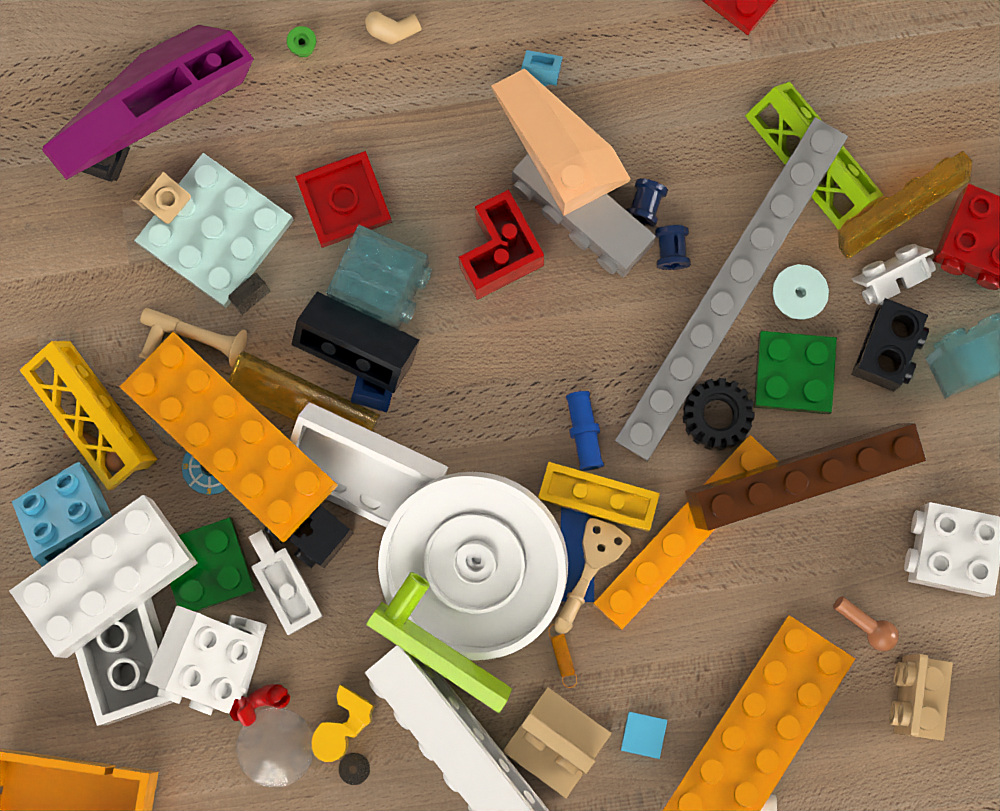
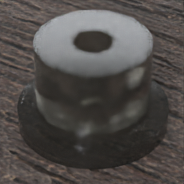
[339,753,370,785]

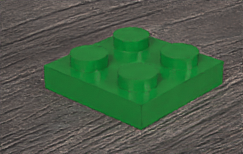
[754,331,837,414]
[170,517,256,612]

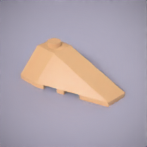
[491,68,631,216]

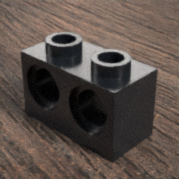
[851,298,929,391]

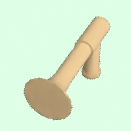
[138,308,247,367]

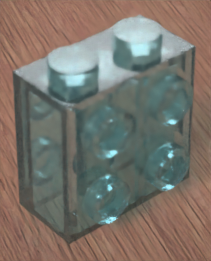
[326,224,433,330]

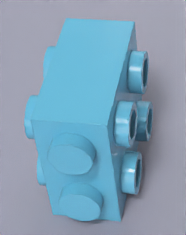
[11,462,112,567]

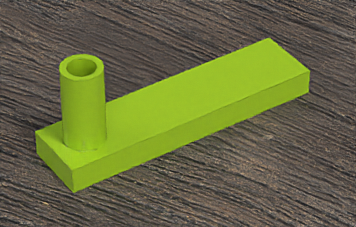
[366,572,513,713]

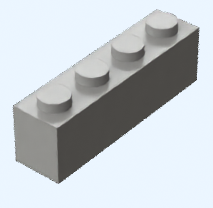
[512,154,656,278]

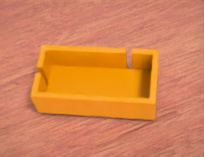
[0,749,159,811]

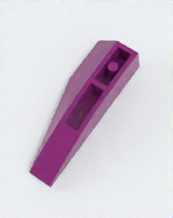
[42,25,254,180]

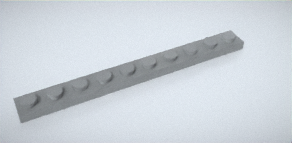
[615,117,848,462]

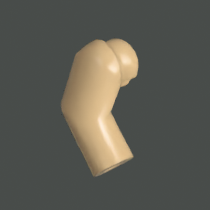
[365,11,422,44]

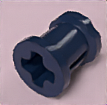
[626,178,668,227]
[655,225,691,270]

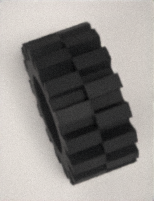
[682,378,755,451]

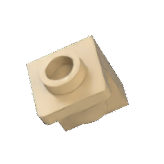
[131,171,191,224]

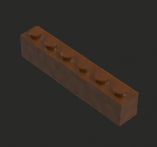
[685,423,926,531]

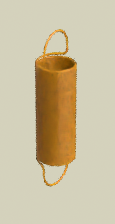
[548,624,577,688]

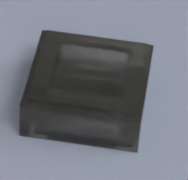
[228,273,270,315]

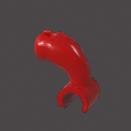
[229,684,291,726]

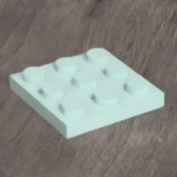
[134,153,294,308]

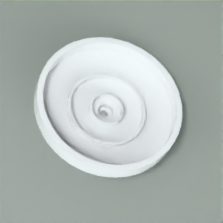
[378,472,568,660]

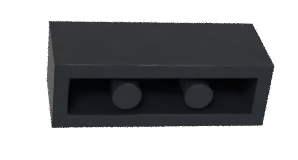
[291,291,420,393]

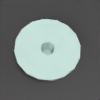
[772,264,829,320]

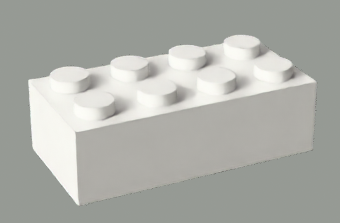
[9,495,197,658]
[75,597,182,726]

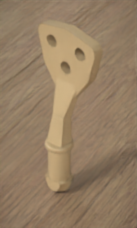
[554,518,631,634]

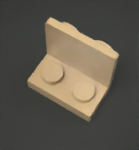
[889,654,953,741]

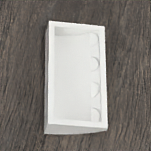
[290,402,448,527]

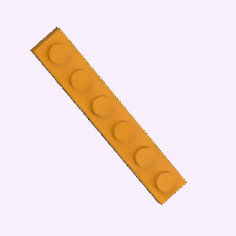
[593,435,778,630]

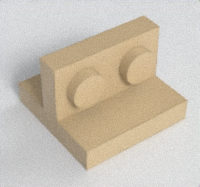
[502,687,612,799]

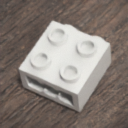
[904,502,1000,598]
[145,606,260,715]

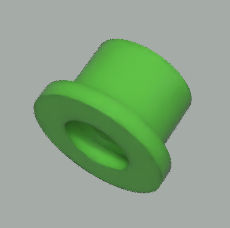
[287,26,316,57]

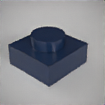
[350,376,392,412]

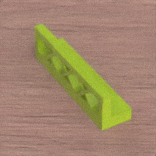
[745,82,884,230]

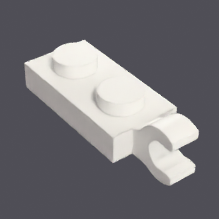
[249,530,323,635]

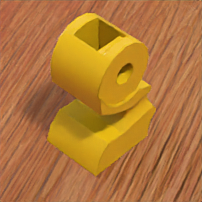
[312,685,376,762]

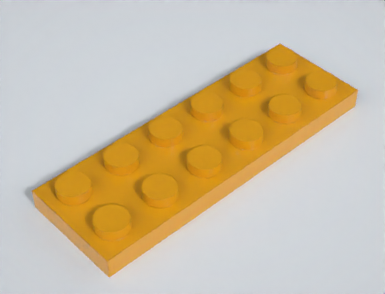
[119,332,338,543]
[662,615,856,811]

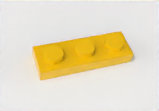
[538,462,660,532]

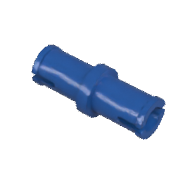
[566,391,604,471]

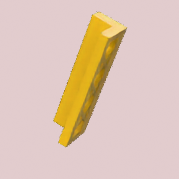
[20,341,158,491]

